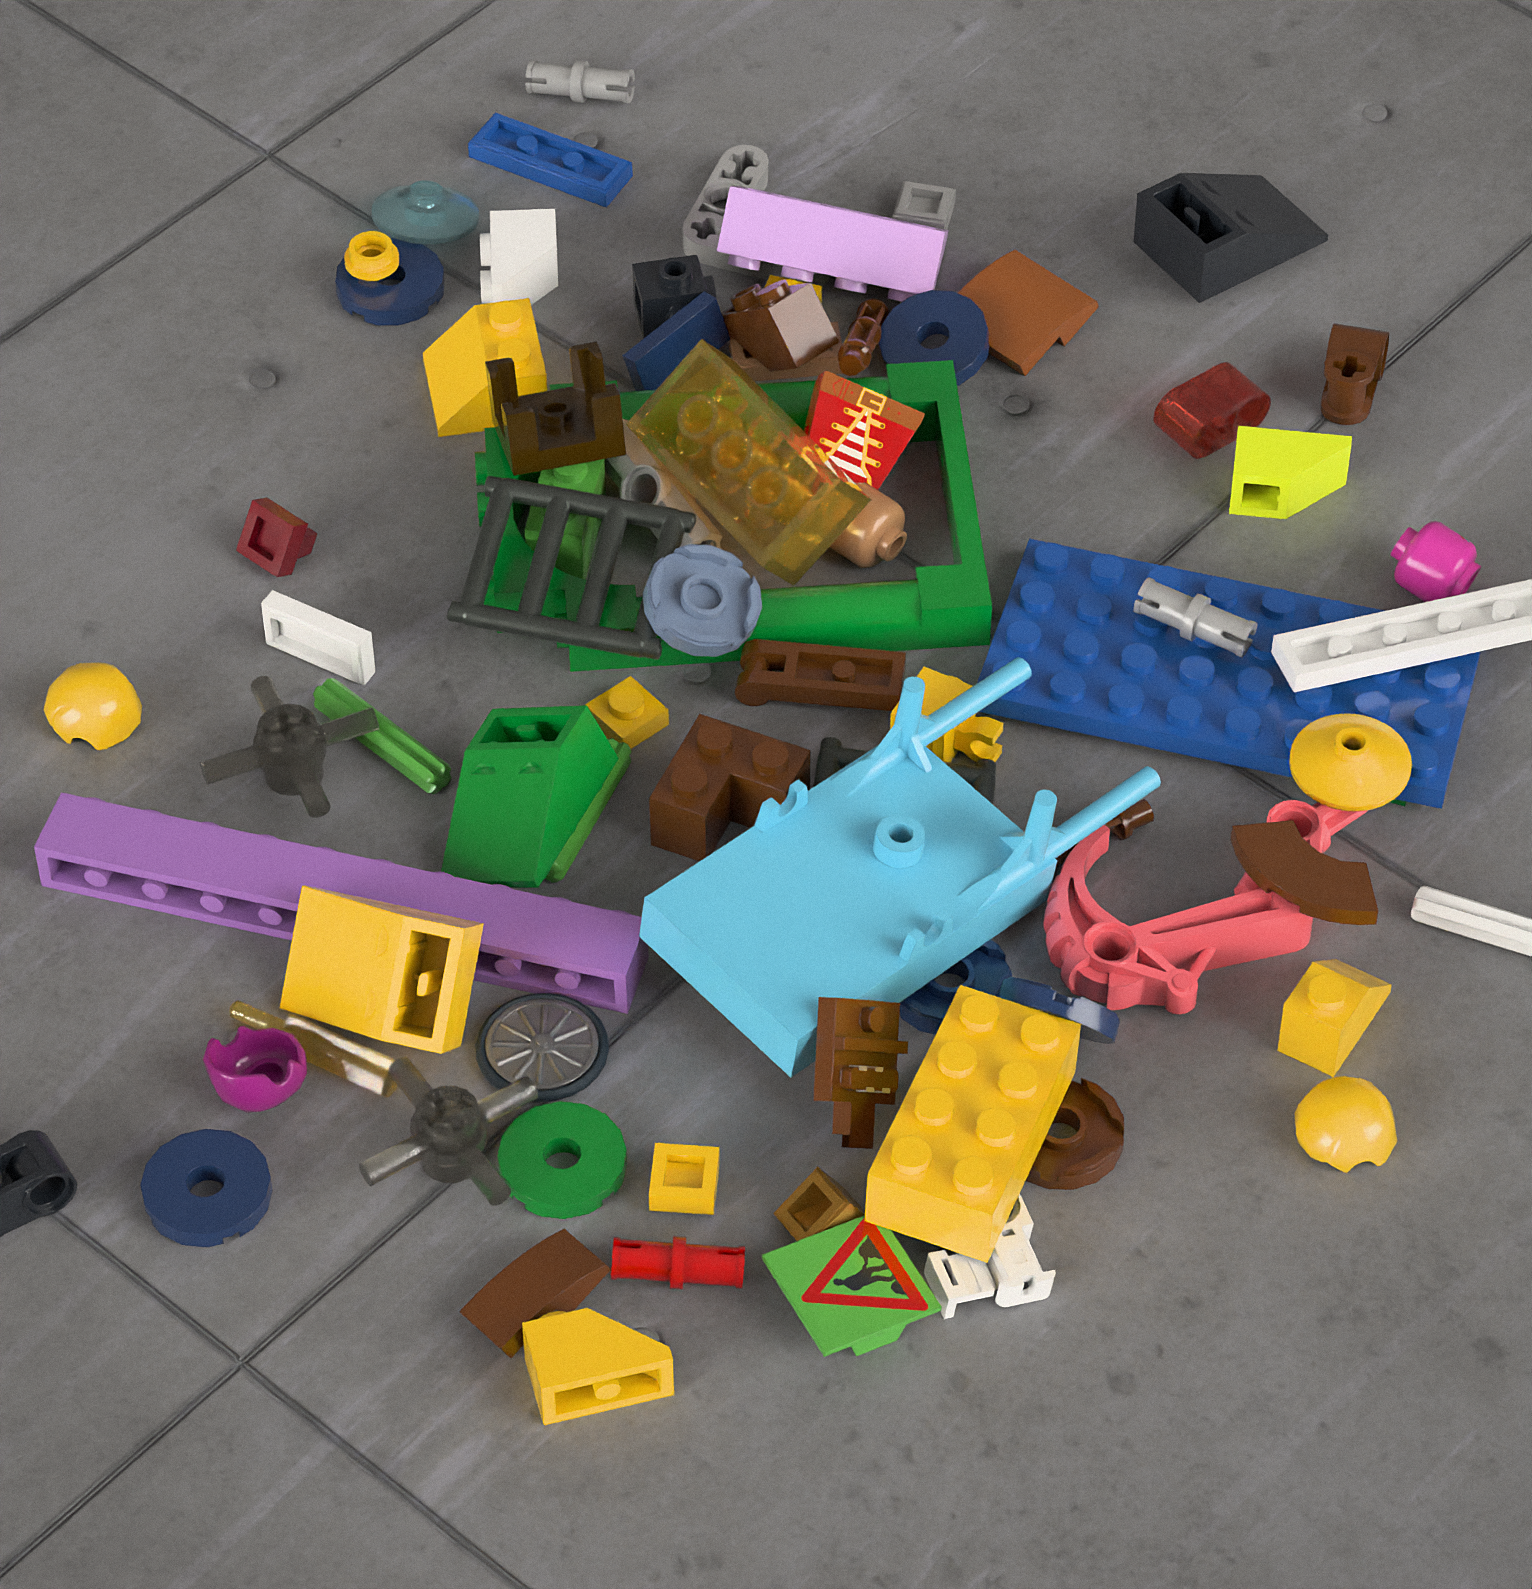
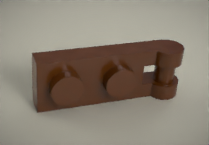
[735,639,906,711]

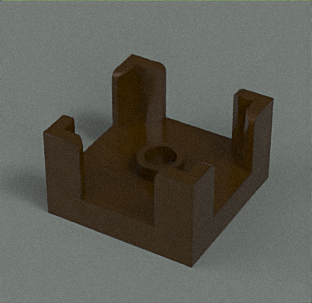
[485,341,626,476]

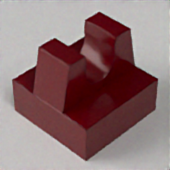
[236,497,318,577]

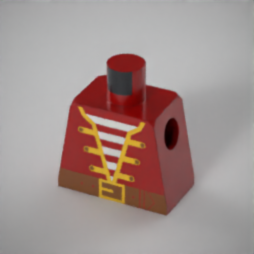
[797,371,925,511]

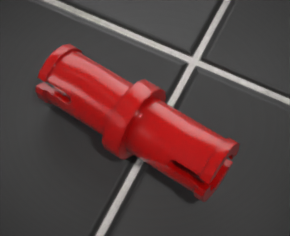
[611,1236,745,1290]

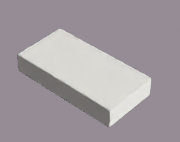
[261,590,375,685]

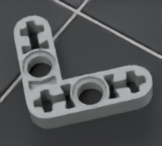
[682,145,831,286]

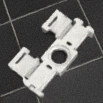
[924,1194,1056,1319]

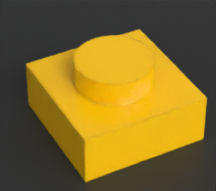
[585,676,669,749]
[649,1143,720,1215]

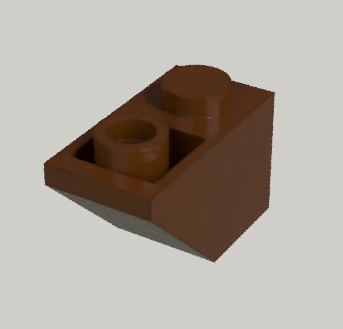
[722,280,840,372]

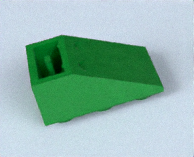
[441,705,619,888]

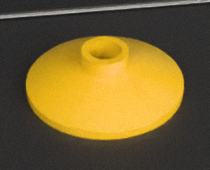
[1289,713,1412,811]

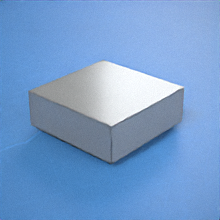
[892,181,956,230]

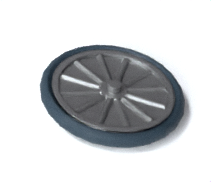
[475,993,609,1102]

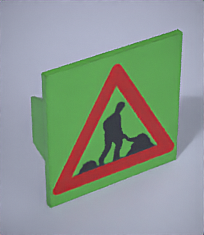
[762,1215,942,1357]

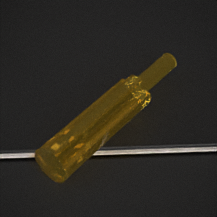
[229,1000,404,1097]

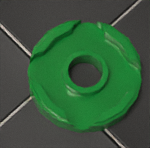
[497,1101,627,1219]

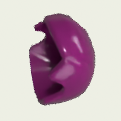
[203,1026,307,1113]

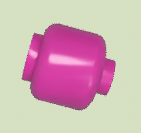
[1390,521,1481,602]

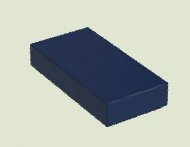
[622,292,731,391]

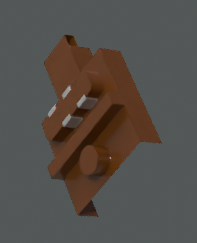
[814,997,908,1149]

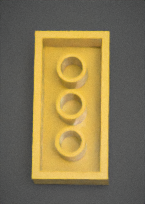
[864,985,1081,1263]

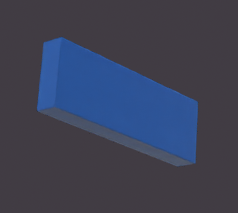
[468,112,633,208]

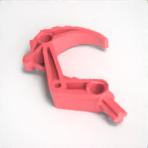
[1043,800,1368,1015]

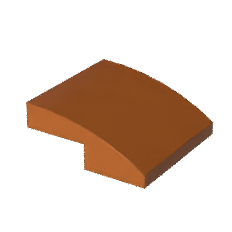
[958,250,1099,376]

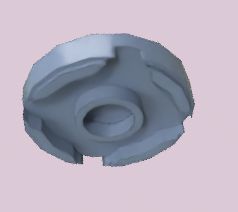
[643,544,762,657]

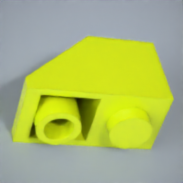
[1229,426,1352,519]

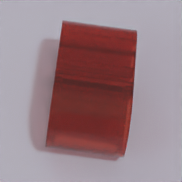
[1153,362,1271,459]

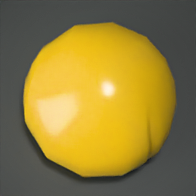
[43,662,142,750]
[1295,1076,1397,1173]

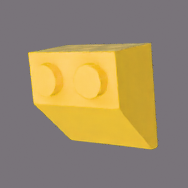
[423,298,547,437]

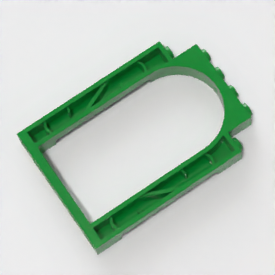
[475,360,992,672]

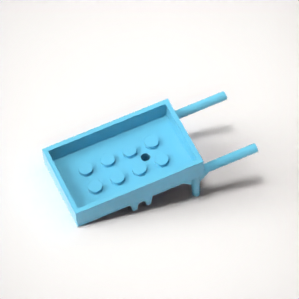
[639,657,1161,1077]

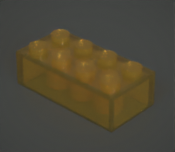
[626,339,871,586]

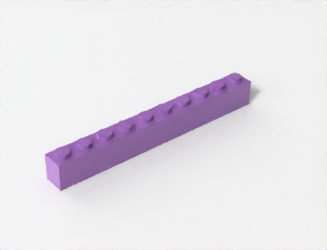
[34,793,649,1014]

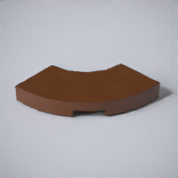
[1230,820,1378,925]

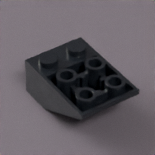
[1133,173,1328,303]

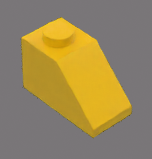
[1277,959,1392,1077]
[522,1308,674,1425]

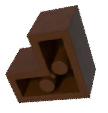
[649,714,811,862]

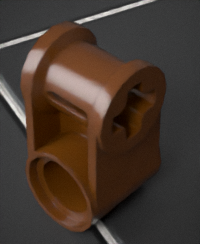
[1321,323,1390,425]

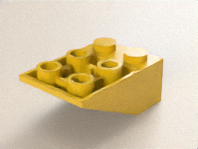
[280,885,484,1054]

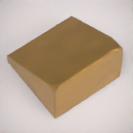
[773,1166,865,1241]

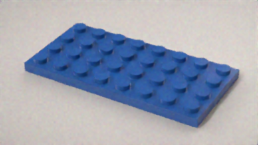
[977,539,1481,809]

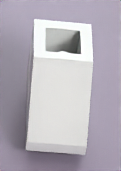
[480,209,558,305]

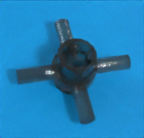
[200,676,379,818]
[359,1057,538,1206]

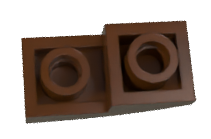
[459,1228,611,1359]

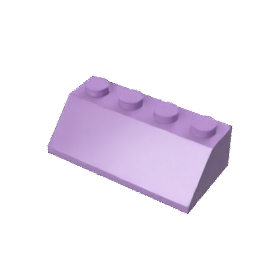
[717,186,949,302]

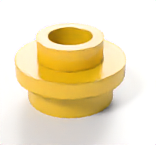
[344,231,399,281]

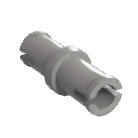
[525,60,635,103]
[1133,577,1257,658]

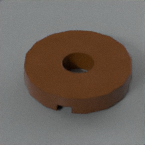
[1026,1078,1124,1190]

